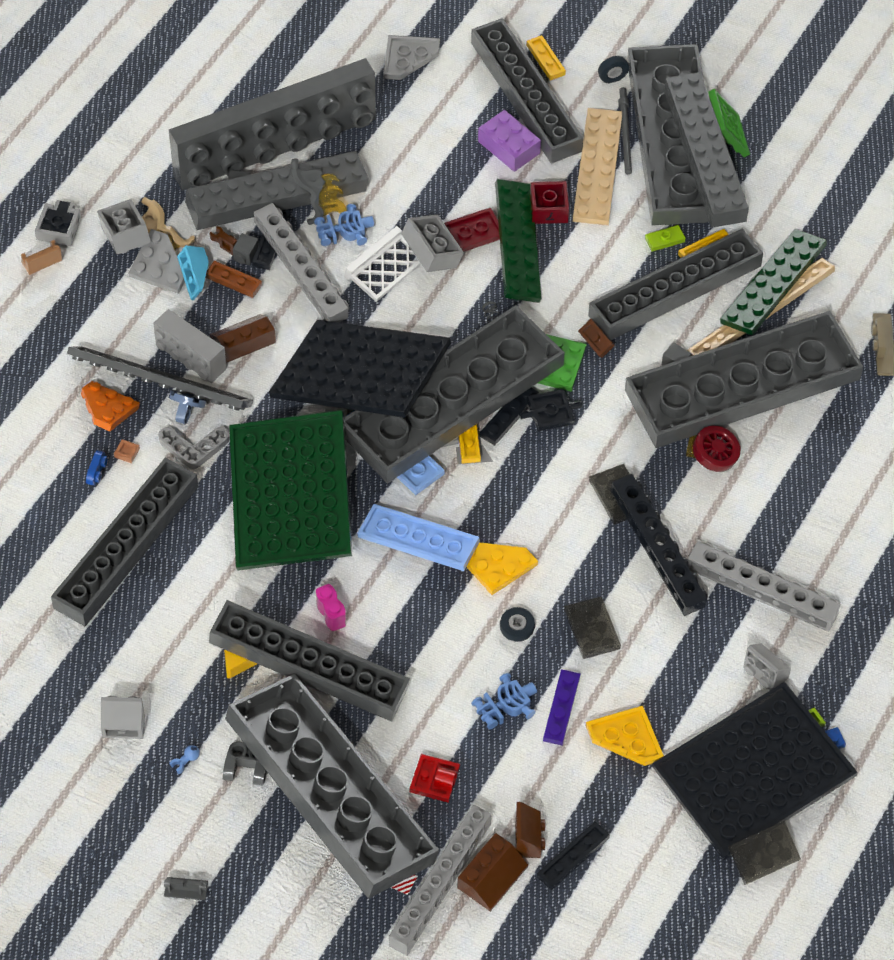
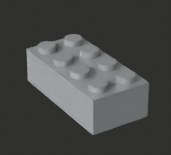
[153,309,226,383]

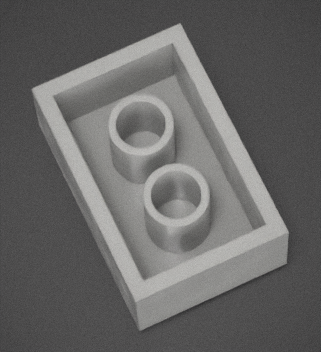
[97,199,151,254]
[401,215,464,272]

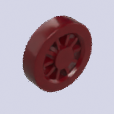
[692,425,741,472]

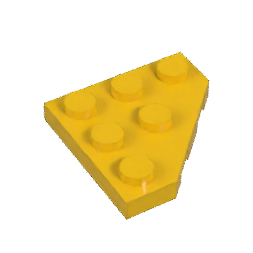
[467,542,538,595]
[585,706,664,766]

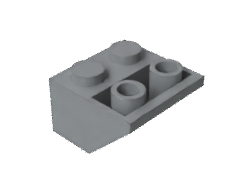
[743,643,791,690]
[101,696,145,739]

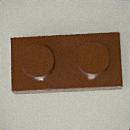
[578,319,615,358]

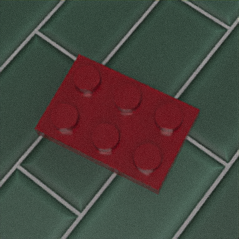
[444,207,500,252]

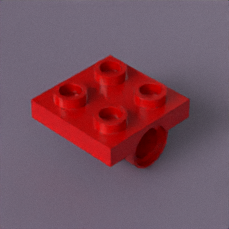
[409,754,460,803]

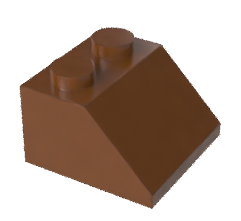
[515,802,545,858]

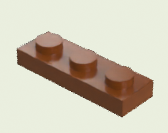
[205,261,262,298]

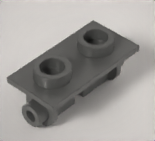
[164,877,208,900]

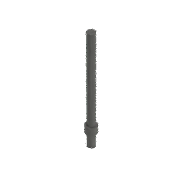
[618,87,632,175]

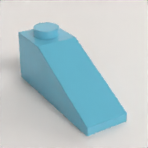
[177,245,209,300]

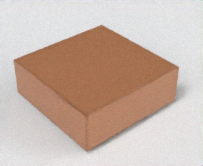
[114,439,140,464]

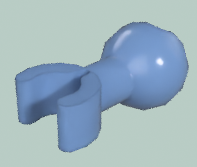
[170,745,200,774]

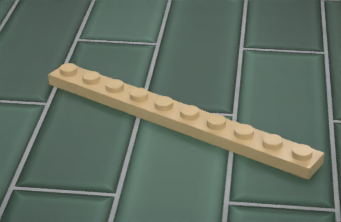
[687,258,835,356]

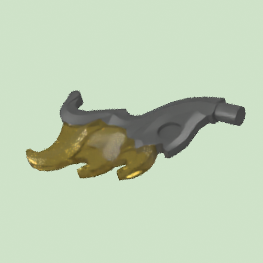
[290,159,346,225]

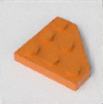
[81,381,140,431]

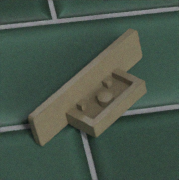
[871,313,894,376]

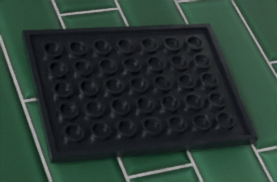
[269,320,451,418]
[652,682,858,860]

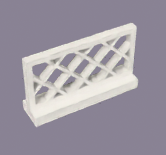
[344,226,421,302]

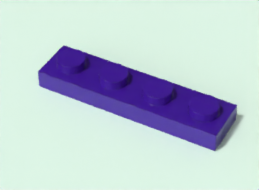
[543,669,581,746]

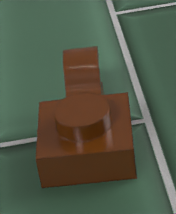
[209,226,237,255]

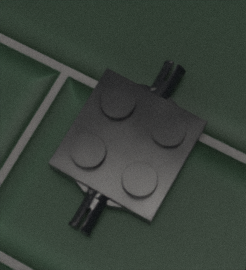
[519,389,582,431]

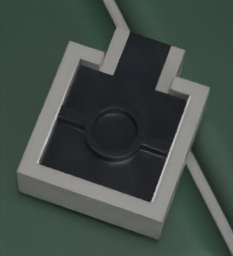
[35,200,81,246]

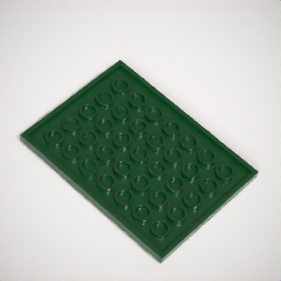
[229,410,352,571]

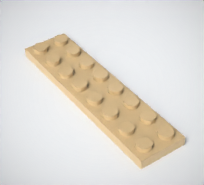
[573,108,622,225]

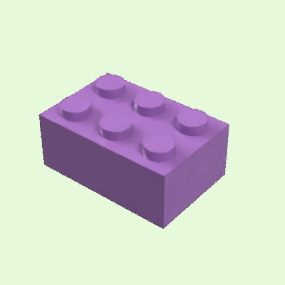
[478,110,541,172]

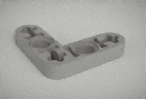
[158,427,230,469]

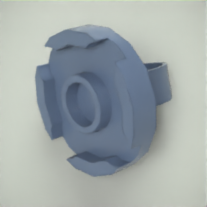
[168,390,207,425]

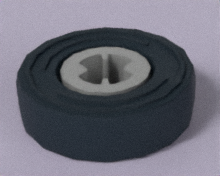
[598,56,629,84]
[500,607,535,642]

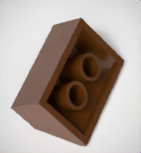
[210,314,276,363]
[457,833,528,912]

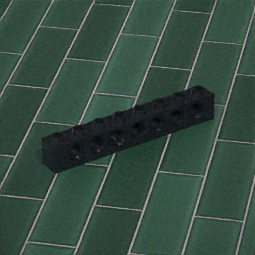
[610,474,708,616]

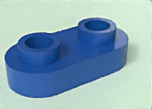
[86,450,108,486]

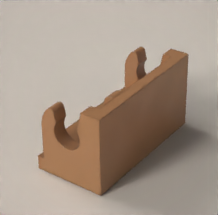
[21,240,62,275]

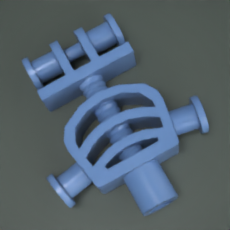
[314,204,374,246]
[471,673,537,729]

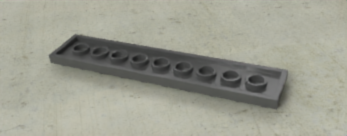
[67,346,253,411]

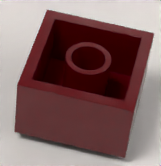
[530,181,569,224]

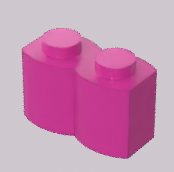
[316,584,346,631]

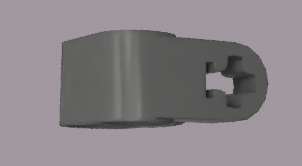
[223,741,266,786]

